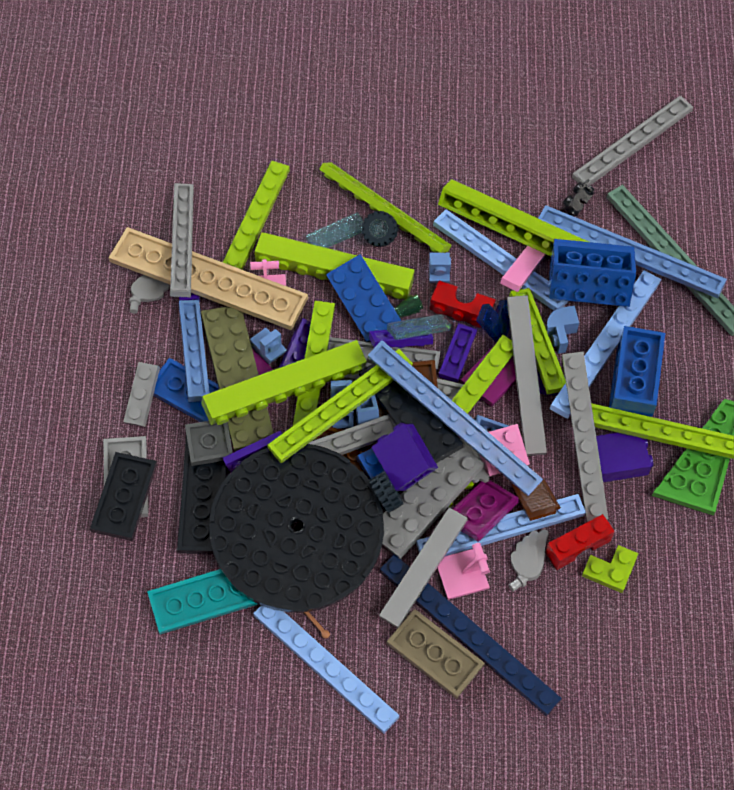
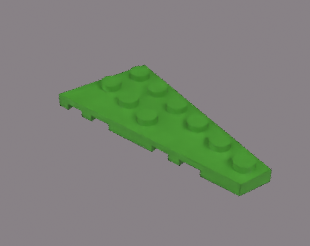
[652,399,734,516]

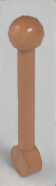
[304,612,330,639]

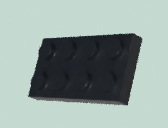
[90,452,157,541]

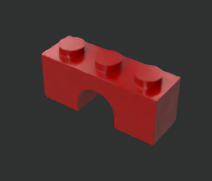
[430,280,496,329]
[545,514,615,570]

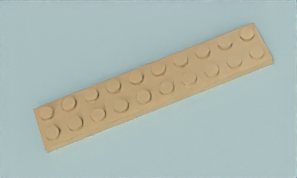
[109,227,308,330]

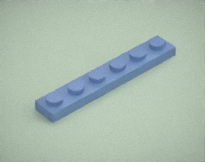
[179,300,209,402]

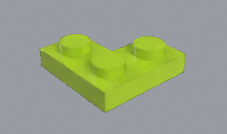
[582,545,639,593]

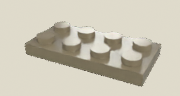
[387,609,485,699]

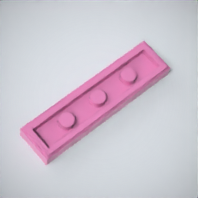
[500,246,546,292]

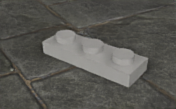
[123,362,160,427]

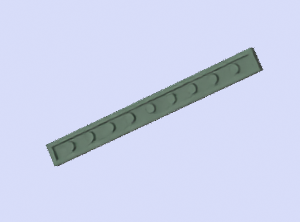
[607,185,734,336]

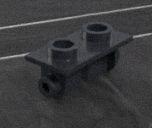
[560,179,594,217]

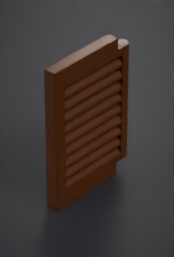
[512,479,561,521]

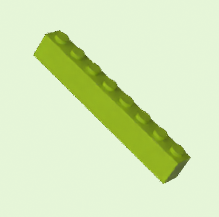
[438,179,589,256]
[255,232,414,300]
[201,340,367,425]

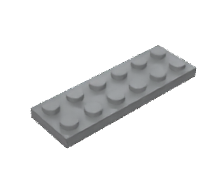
[382,448,485,559]

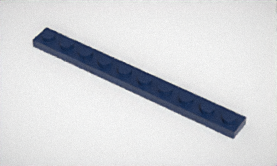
[380,554,562,717]

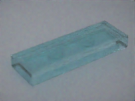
[306,212,364,248]
[387,314,451,340]

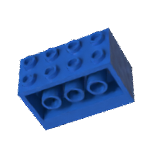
[549,239,636,307]
[609,326,665,417]

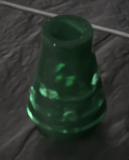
[394,294,424,318]

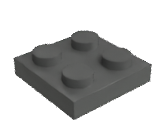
[185,421,233,466]

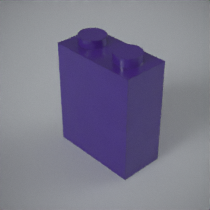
[372,423,438,491]
[596,433,653,482]

